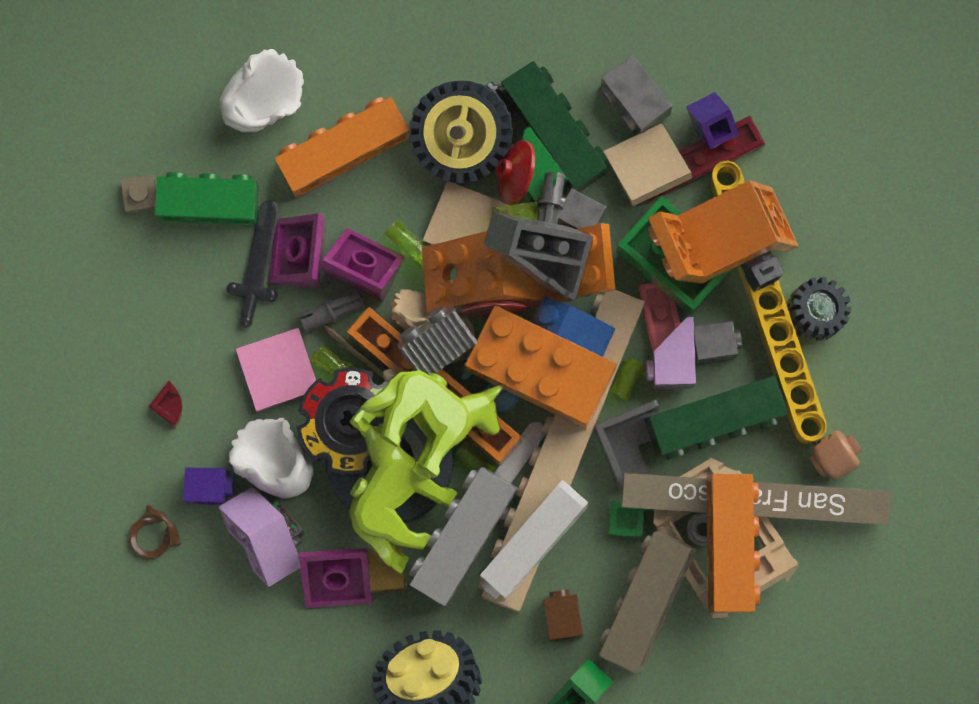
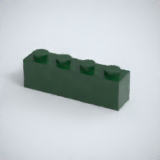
[501,61,609,192]
[644,376,788,460]

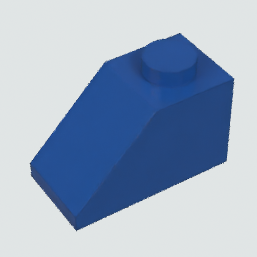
[532,296,616,357]

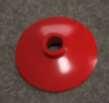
[496,140,535,205]

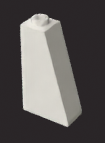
[480,480,588,600]

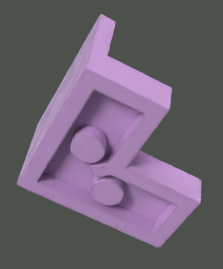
[219,488,300,587]

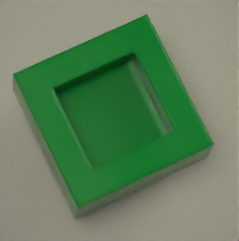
[608,501,645,538]

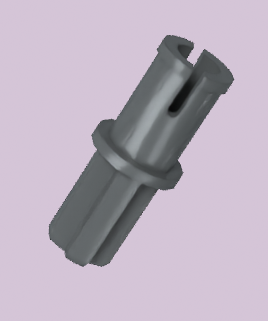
[537,172,566,224]
[298,290,365,333]

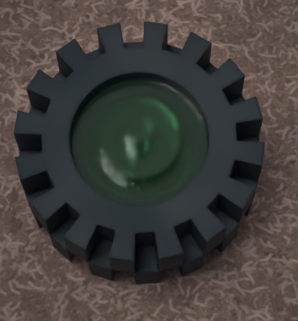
[787,277,851,342]

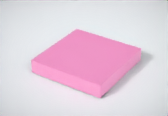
[236,328,316,413]

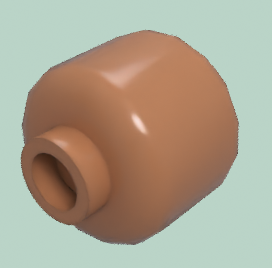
[810,430,862,480]

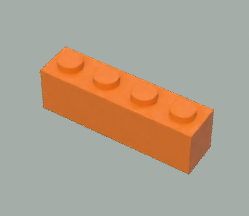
[275,96,410,199]
[706,474,760,613]

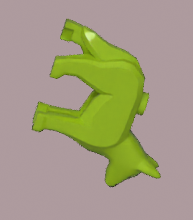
[350,370,503,480]
[349,422,457,574]

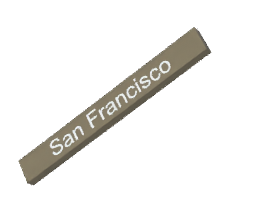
[621,473,891,525]

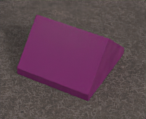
[269,213,327,288]
[321,228,405,302]
[299,548,372,608]

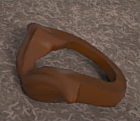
[129,505,181,558]

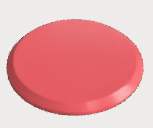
[460,301,526,318]

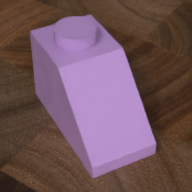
[646,317,696,390]

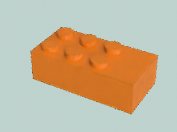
[465,305,617,430]

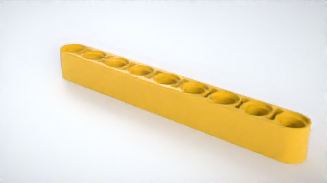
[710,161,827,445]

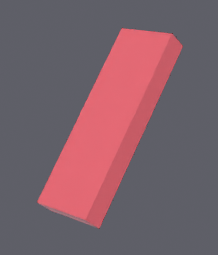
[637,282,680,355]

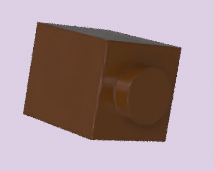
[543,590,583,641]

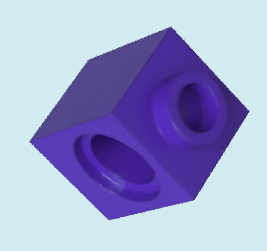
[183,467,234,505]

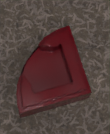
[148,381,183,428]

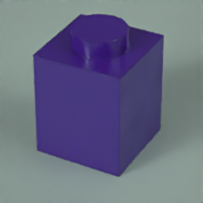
[686,92,739,150]

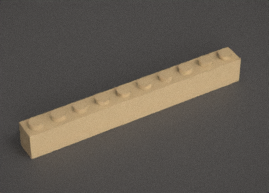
[478,290,645,613]

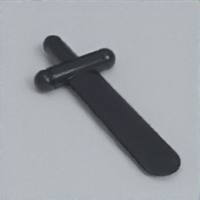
[226,200,279,327]

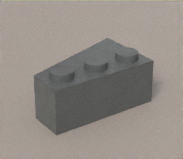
[484,212,593,301]

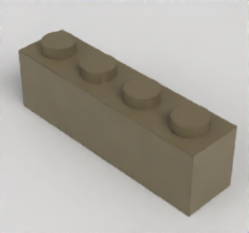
[599,532,697,673]

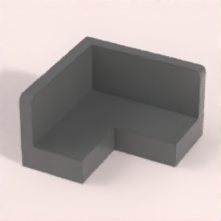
[594,400,659,491]

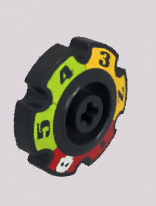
[297,368,404,477]

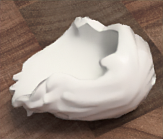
[219,49,304,132]
[228,418,314,499]

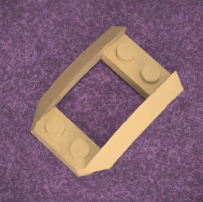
[653,458,799,618]

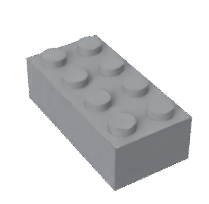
[409,467,518,606]

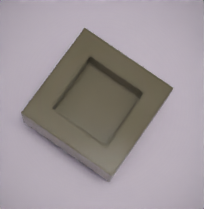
[121,174,156,214]

